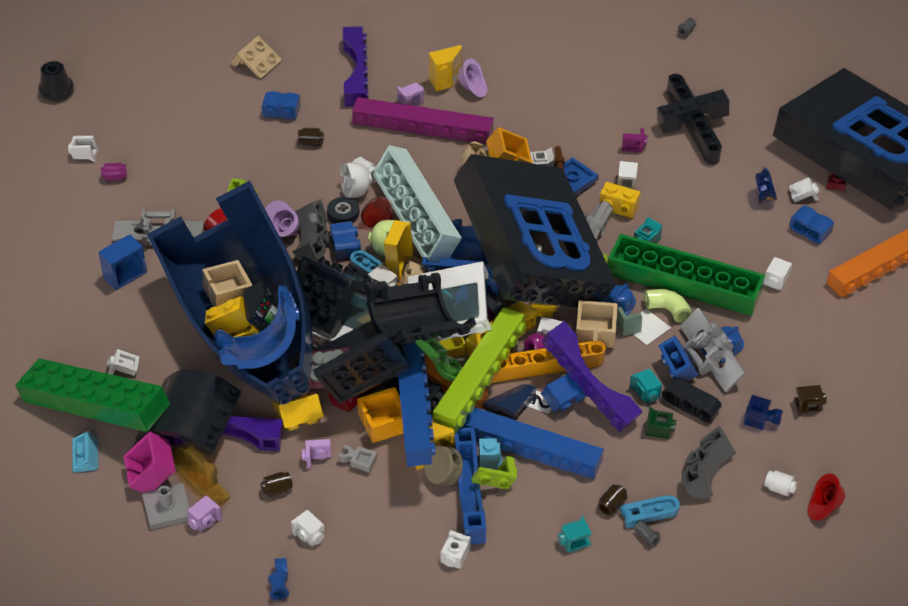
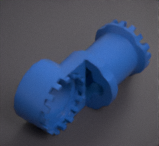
[268,557,290,601]

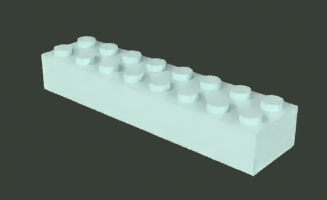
[372,145,462,263]

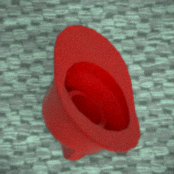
[807,473,845,521]

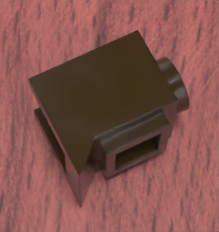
[794,385,827,417]

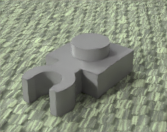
[338,445,377,473]

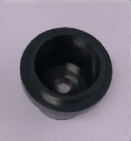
[38,61,74,101]

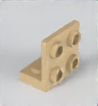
[231,35,282,79]

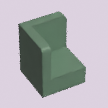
[616,307,642,336]

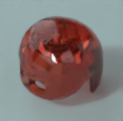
[361,197,394,228]

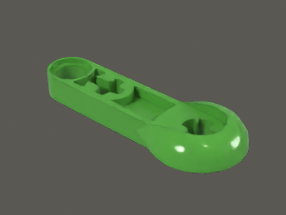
[415,337,462,382]

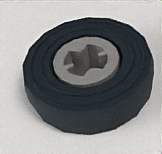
[327,197,360,224]

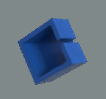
[98,234,147,290]

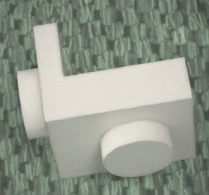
[789,177,820,203]

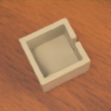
[202,260,253,307]
[576,300,617,348]

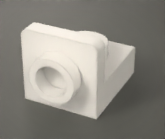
[107,349,140,376]

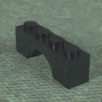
[657,89,729,134]

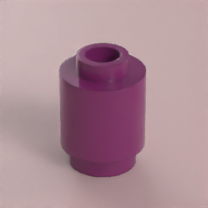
[101,163,127,181]

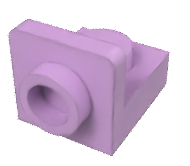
[302,439,331,469]

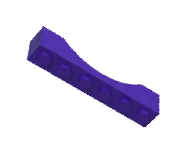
[343,27,369,107]
[541,321,643,432]
[161,416,283,451]

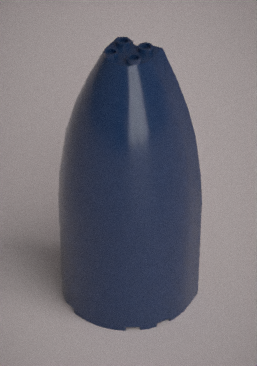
[147,181,313,405]

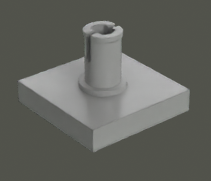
[142,483,189,530]

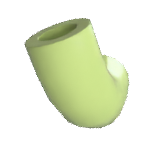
[644,289,692,322]

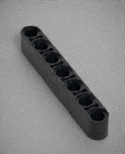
[667,74,722,165]

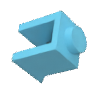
[479,438,502,470]

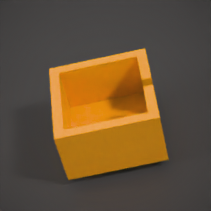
[486,127,533,163]
[357,387,404,443]

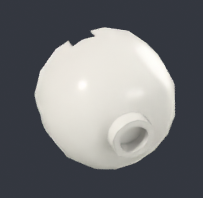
[340,162,372,199]

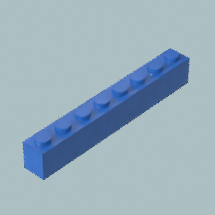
[398,343,436,467]
[459,407,604,479]

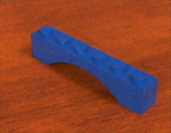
[454,427,486,544]

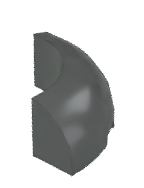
[292,199,330,260]
[682,426,736,499]

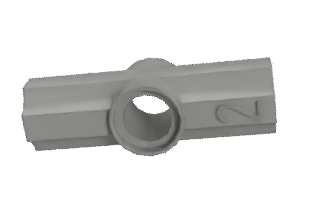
[586,201,613,240]

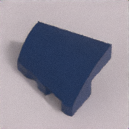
[483,384,536,418]

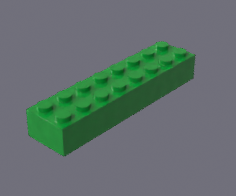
[607,234,765,316]
[15,358,170,432]

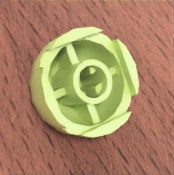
[368,220,394,256]

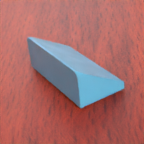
[72,431,98,473]

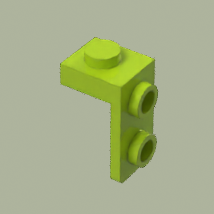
[471,456,517,489]

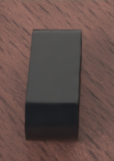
[661,378,722,422]

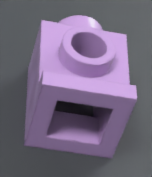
[397,82,425,106]
[187,495,222,532]

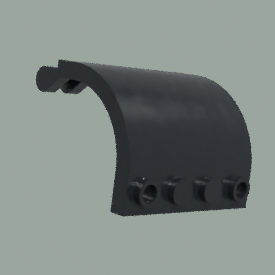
[364,272,476,345]
[132,369,242,456]

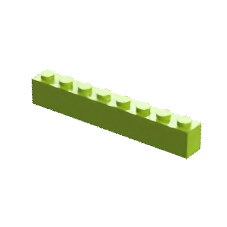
[433,307,526,434]

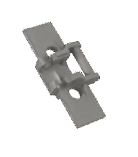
[112,209,204,246]
[680,308,746,392]

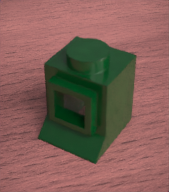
[645,406,676,439]

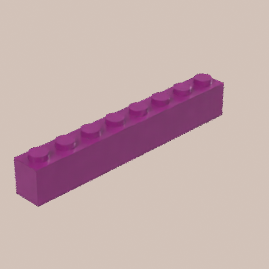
[352,97,494,144]

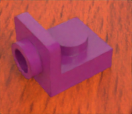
[622,128,647,152]

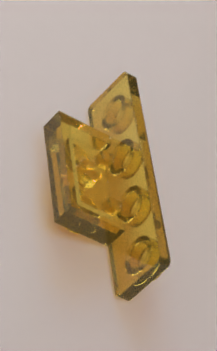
[172,446,230,506]

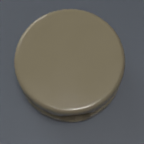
[424,446,463,486]

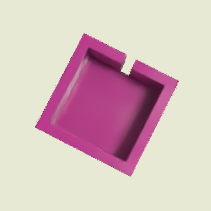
[123,432,176,492]

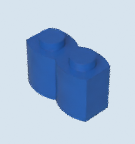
[261,91,301,119]
[789,205,834,244]
[330,221,361,259]

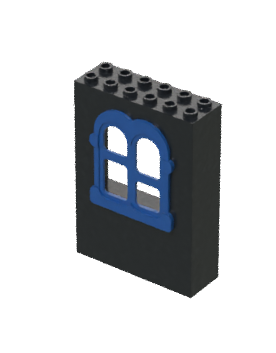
[773,68,908,211]
[453,154,617,307]

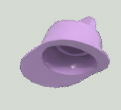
[458,58,487,98]
[265,200,299,237]

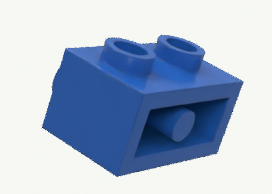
[658,336,699,382]
[541,373,587,413]

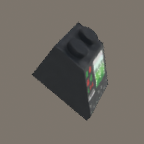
[243,281,278,332]

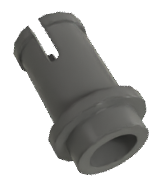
[678,18,696,36]
[634,521,661,547]

